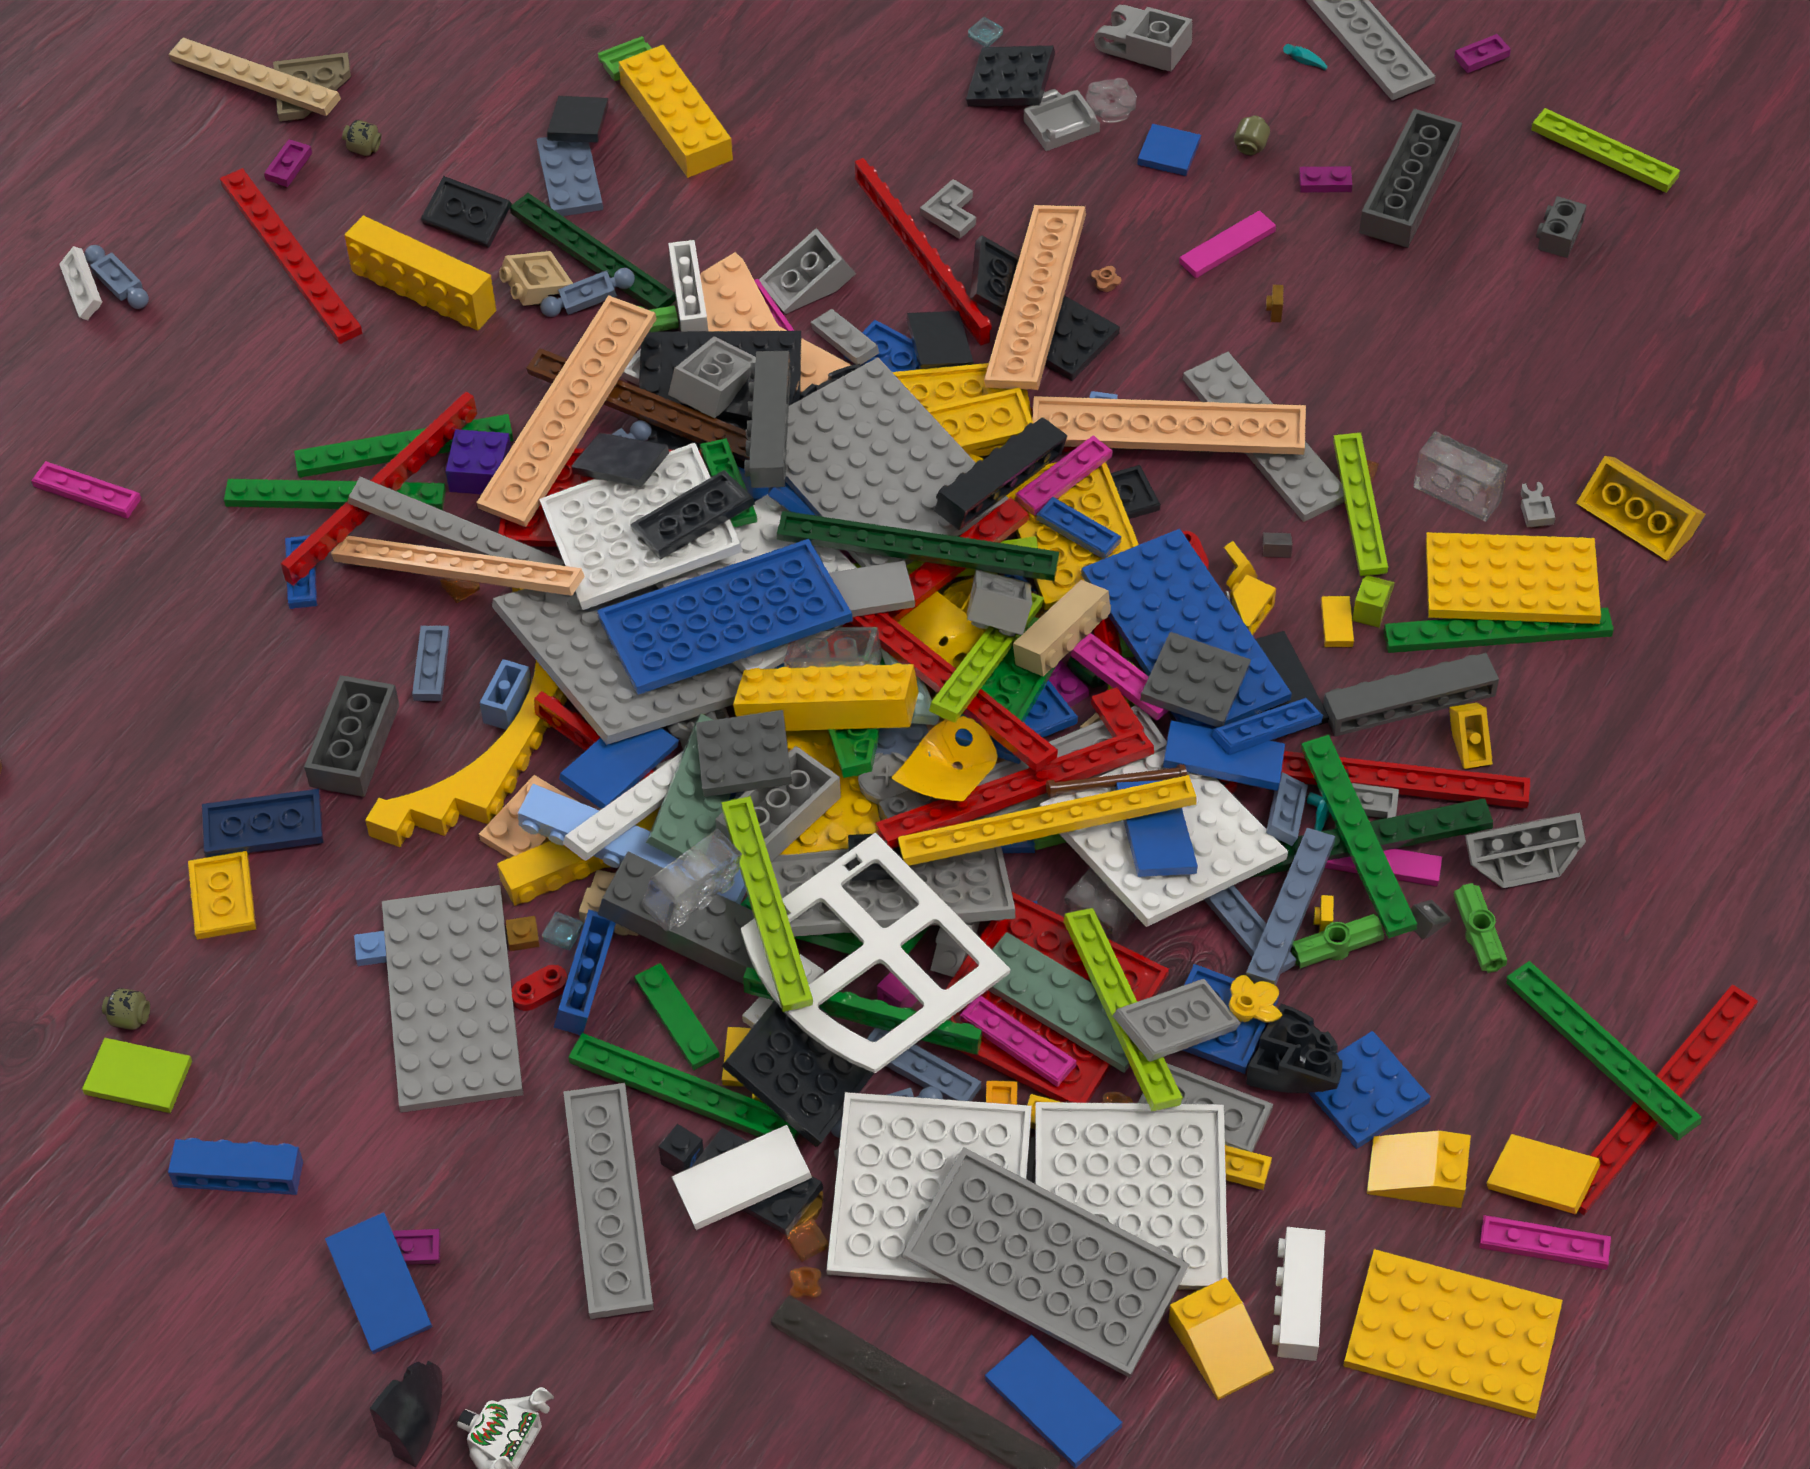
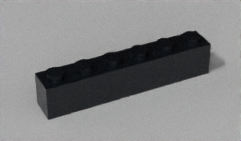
[934,417,1068,530]

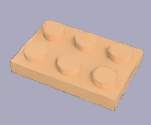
[479,775,579,858]

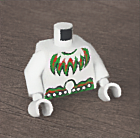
[457,1387,554,1469]

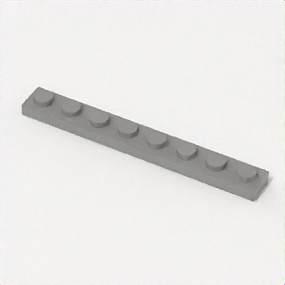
[348,477,564,566]

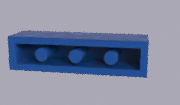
[554,910,616,1035]
[168,1138,303,1195]

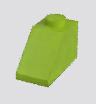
[1352,575,1395,628]

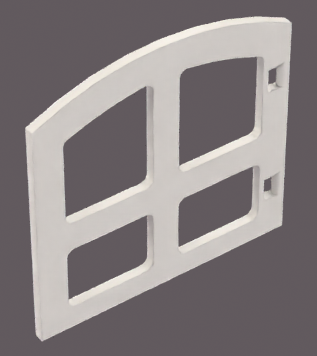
[741,833,1011,1073]

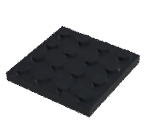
[722,1000,874,1147]

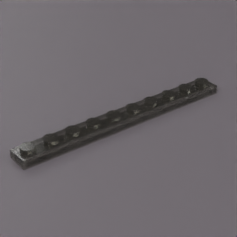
[771,1295,1061,1469]

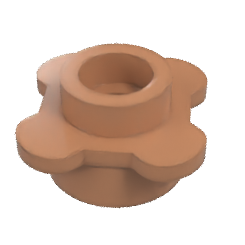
[1091,266,1121,292]

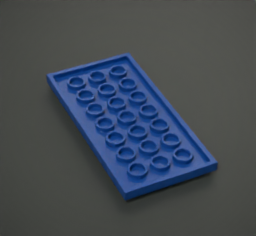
[1081,529,1292,729]
[597,539,853,695]

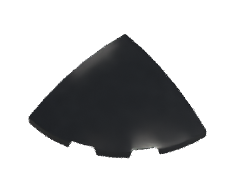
[1246,1003,1342,1093]
[369,1361,442,1467]

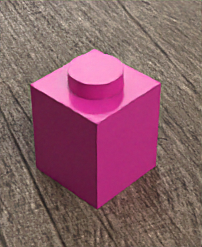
[877,972,918,1008]

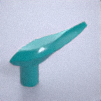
[1283,44,1328,71]
[1307,793,1330,832]

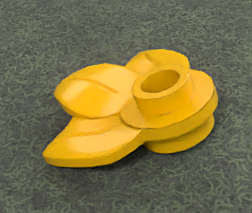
[1229,975,1282,1022]

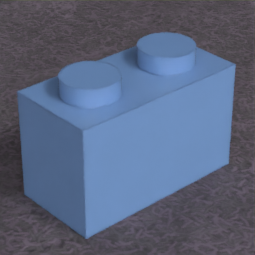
[480,659,532,730]

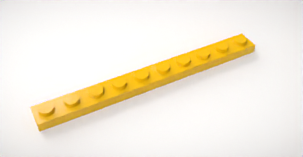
[898,775,1197,866]

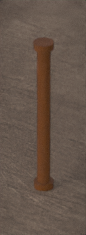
[1046,764,1187,798]

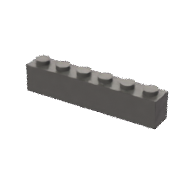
[745,351,791,488]
[1323,653,1499,737]

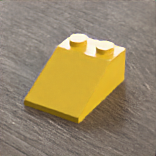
[1367,1131,1471,1208]
[1168,1277,1274,1400]

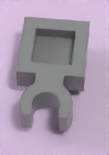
[1521,482,1555,527]

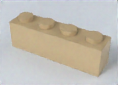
[1013,580,1111,676]

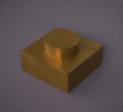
[1266,285,1283,322]
[506,916,540,951]

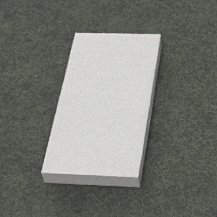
[672,1125,812,1230]

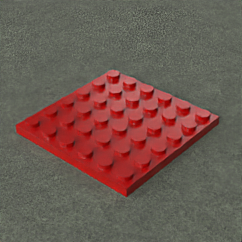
[945,891,1169,1103]

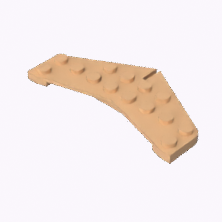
[700,252,851,393]

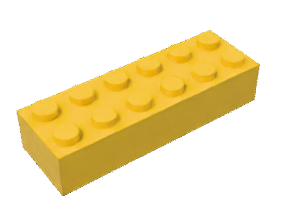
[618,45,733,178]
[344,215,496,331]
[733,663,919,731]

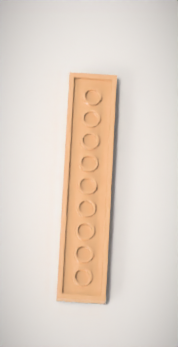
[984,205,1086,390]
[476,295,657,527]
[1032,396,1306,455]

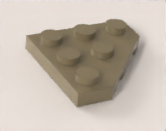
[273,52,351,121]

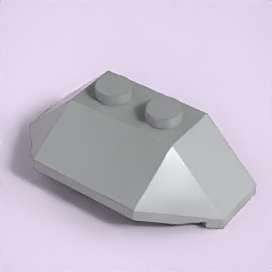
[1465,813,1586,888]

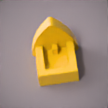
[1224,541,1258,590]

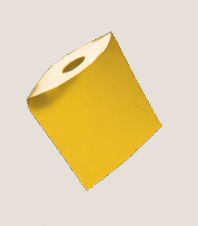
[898,591,984,667]
[892,716,998,801]

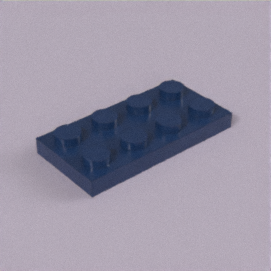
[202,789,324,858]

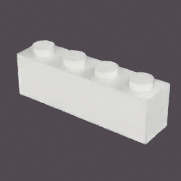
[668,240,708,332]
[1272,1227,1325,1361]

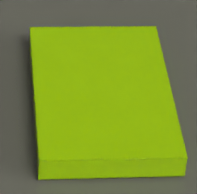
[82,1038,192,1113]

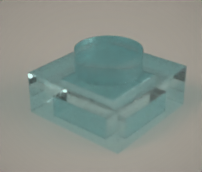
[968,17,1003,47]
[542,912,583,951]

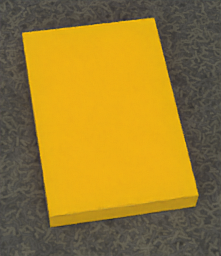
[188,851,256,940]
[1487,1134,1600,1214]

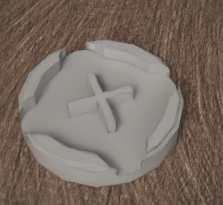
[858,752,910,804]

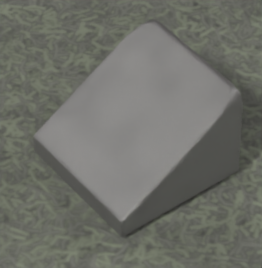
[1263,532,1292,558]
[1411,900,1451,939]

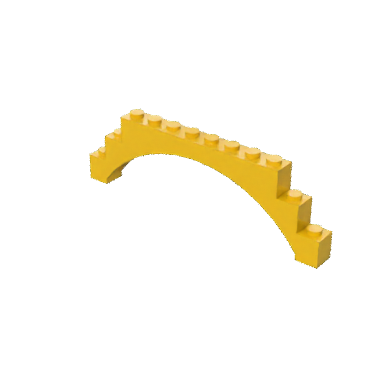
[365,587,567,847]

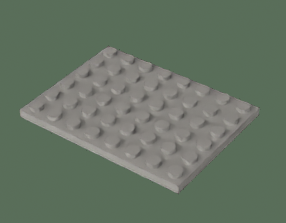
[746,357,1009,567]
[492,584,742,745]

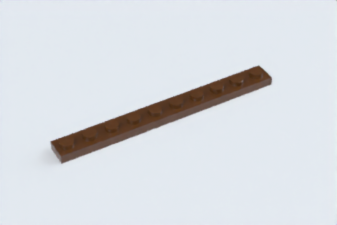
[526,348,750,462]

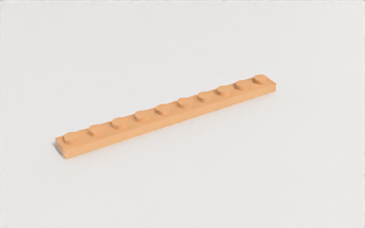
[331,535,585,596]

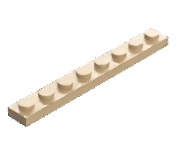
[168,38,341,116]

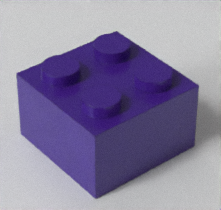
[446,429,511,494]

